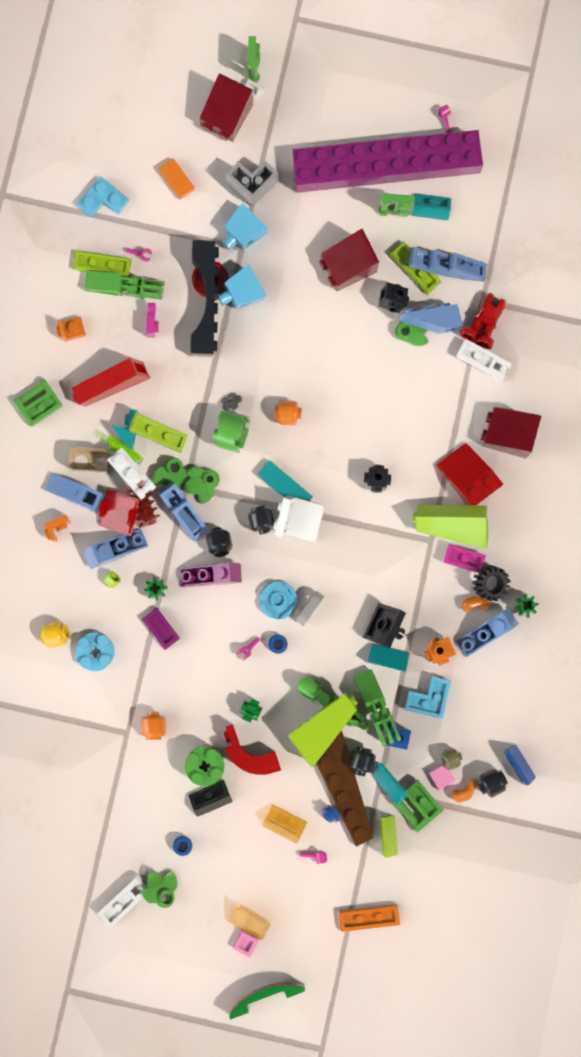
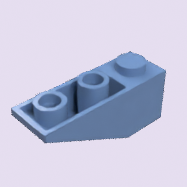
[399,303,463,334]
[45,473,105,514]
[84,529,148,569]
[456,608,519,657]

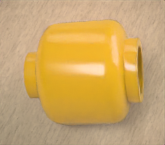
[39,621,70,648]

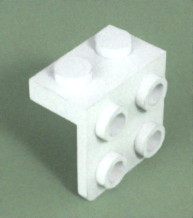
[273,495,324,542]

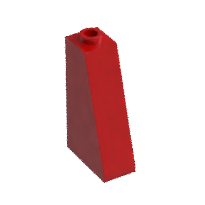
[71,358,151,407]

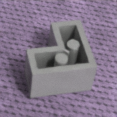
[225,161,279,206]

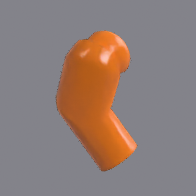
[451,779,478,803]

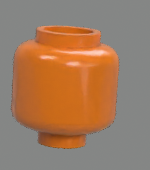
[275,400,302,425]
[141,712,166,740]

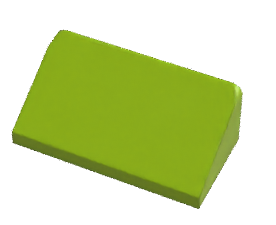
[380,816,398,858]

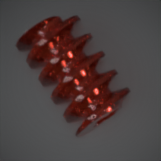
[127,486,160,528]

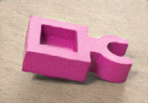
[146,303,159,338]

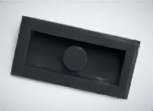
[188,780,233,817]

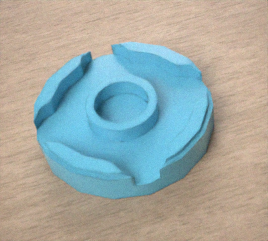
[259,581,298,620]

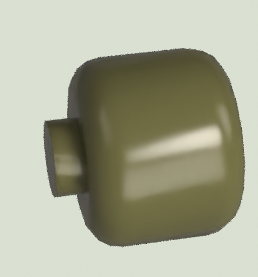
[441,748,462,770]

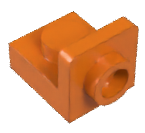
[56,316,86,342]
[44,515,71,543]

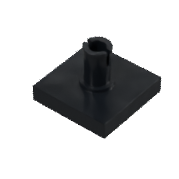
[363,603,406,648]

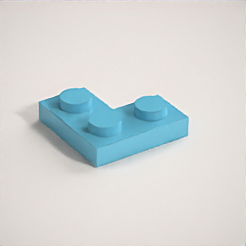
[77,176,130,218]
[404,676,451,719]

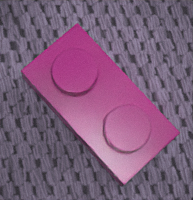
[443,544,486,574]

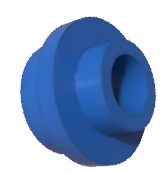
[268,634,288,654]
[322,805,340,823]
[173,836,193,856]

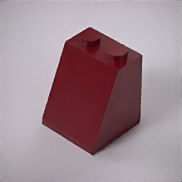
[199,73,253,142]
[319,228,379,291]
[480,407,542,459]

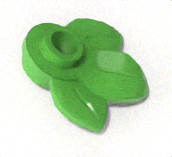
[395,322,429,346]
[153,458,191,489]
[184,466,220,504]
[142,871,177,908]

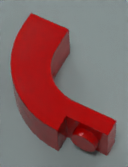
[223,724,281,775]

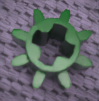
[143,577,168,601]
[514,594,539,618]
[239,698,263,723]

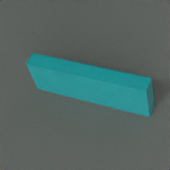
[257,460,313,501]

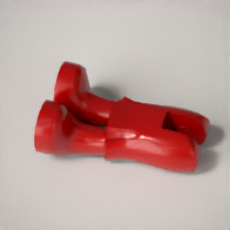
[460,292,506,349]

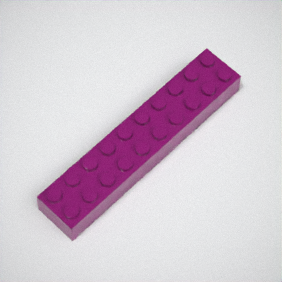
[292,130,483,193]

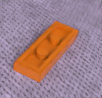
[339,904,400,932]

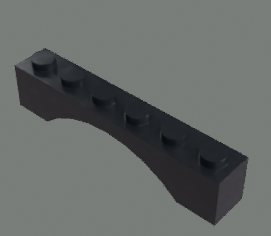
[190,240,219,357]

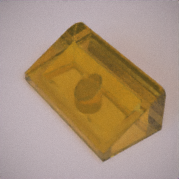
[262,804,307,843]
[227,904,271,940]

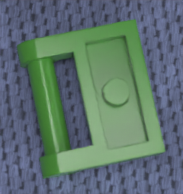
[248,36,260,83]
[378,193,415,217]
[13,379,63,427]
[391,780,443,833]

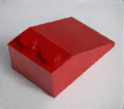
[436,443,504,506]

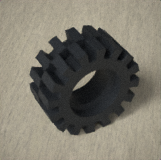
[473,565,511,602]

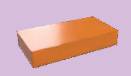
[158,158,195,199]

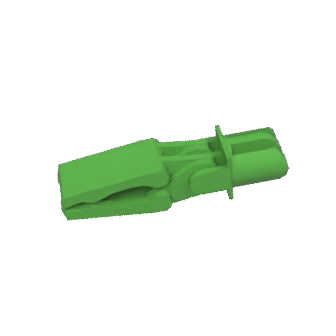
[84,271,165,300]
[354,669,401,747]
[297,677,370,730]

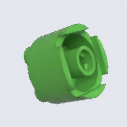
[212,410,250,453]
[185,745,225,786]

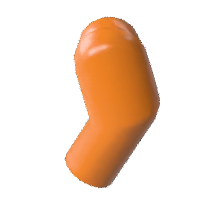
[462,596,491,612]

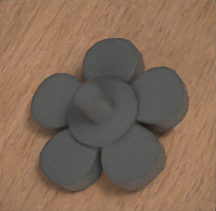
[221,393,242,411]

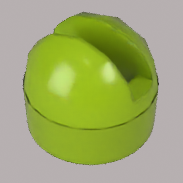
[104,571,121,588]

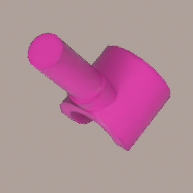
[438,105,451,133]
[126,248,152,262]
[236,637,260,661]
[299,852,327,864]

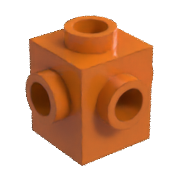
[424,637,456,666]

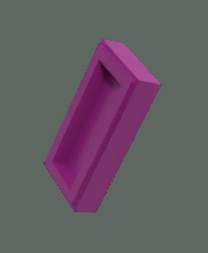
[142,608,180,650]

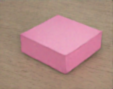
[429,765,456,790]
[233,930,259,958]

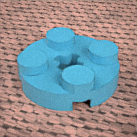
[75,633,115,671]

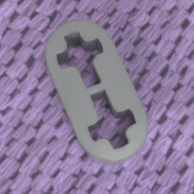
[296,591,325,626]

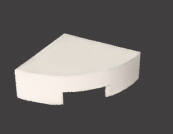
[244,79,264,98]

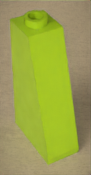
[413,505,489,548]
[288,692,358,767]

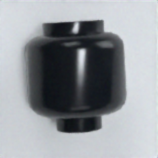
[248,505,275,535]
[206,527,233,557]
[349,747,376,776]
[477,768,508,798]

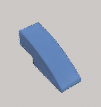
[157,481,209,541]

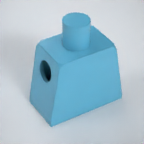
[222,203,268,250]
[218,264,266,309]

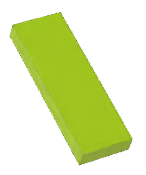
[390,241,442,295]
[73,251,132,277]
[128,413,188,453]

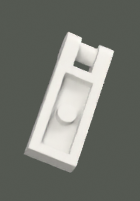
[456,339,511,381]
[107,448,156,500]
[97,875,149,928]

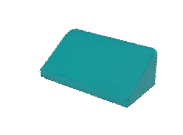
[412,193,451,220]
[367,644,409,672]
[373,763,408,805]

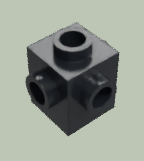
[378,282,409,313]
[364,464,391,493]

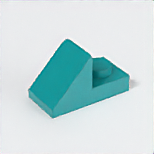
[112,409,139,450]

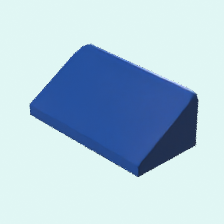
[504,745,536,786]

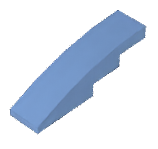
[409,247,487,282]

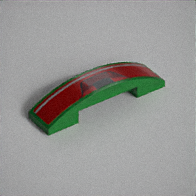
[229,982,305,1020]

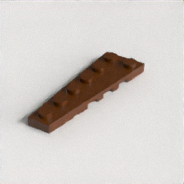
[316,730,374,847]

